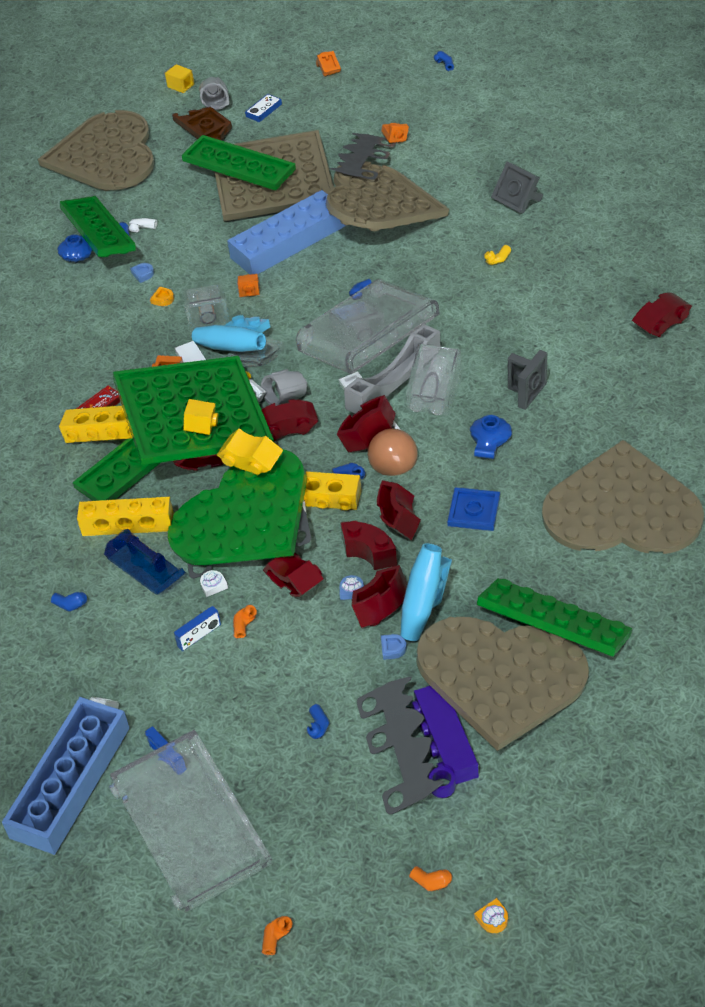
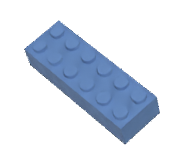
[227,190,347,275]
[2,697,130,855]

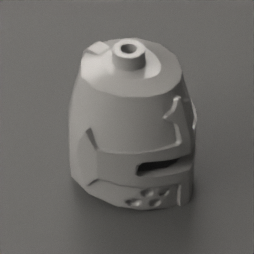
[199,77,229,110]
[261,369,307,406]

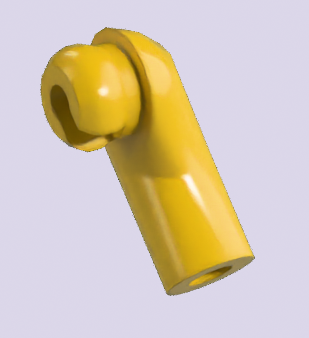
[484,245,511,265]

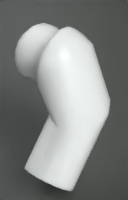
[129,218,158,233]

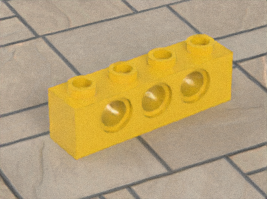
[59,406,132,443]
[304,471,361,510]
[77,497,174,536]

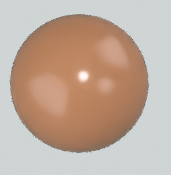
[368,429,418,476]

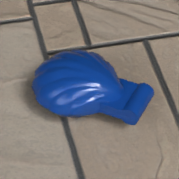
[57,235,92,262]
[470,415,512,459]

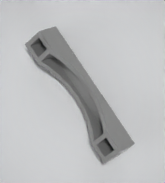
[344,324,440,414]

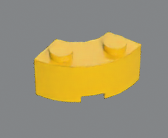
[217,429,283,475]

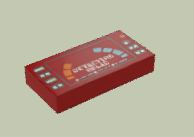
[76,385,120,409]

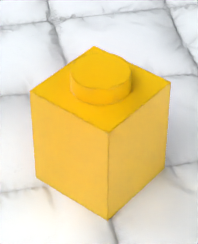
[165,64,194,93]
[183,399,218,435]

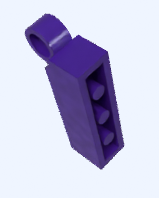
[411,686,479,798]

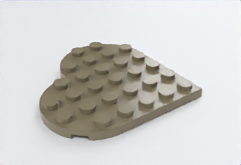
[38,110,154,191]
[326,161,449,231]
[542,440,704,554]
[416,617,589,751]

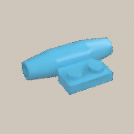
[192,315,270,352]
[400,543,452,641]

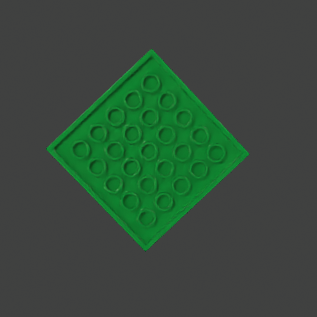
[113,356,274,465]

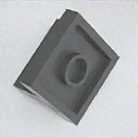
[491,161,543,213]
[508,350,547,410]

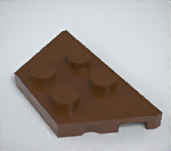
[172,107,232,141]

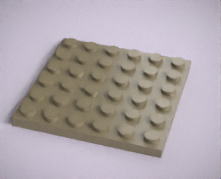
[214,130,333,221]

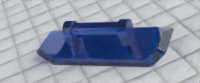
[104,529,186,595]

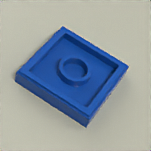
[447,487,500,531]

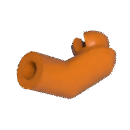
[233,605,257,638]
[409,866,452,891]
[262,916,293,955]

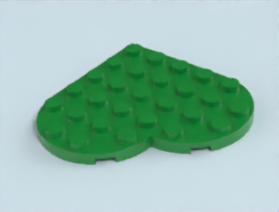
[168,449,307,565]

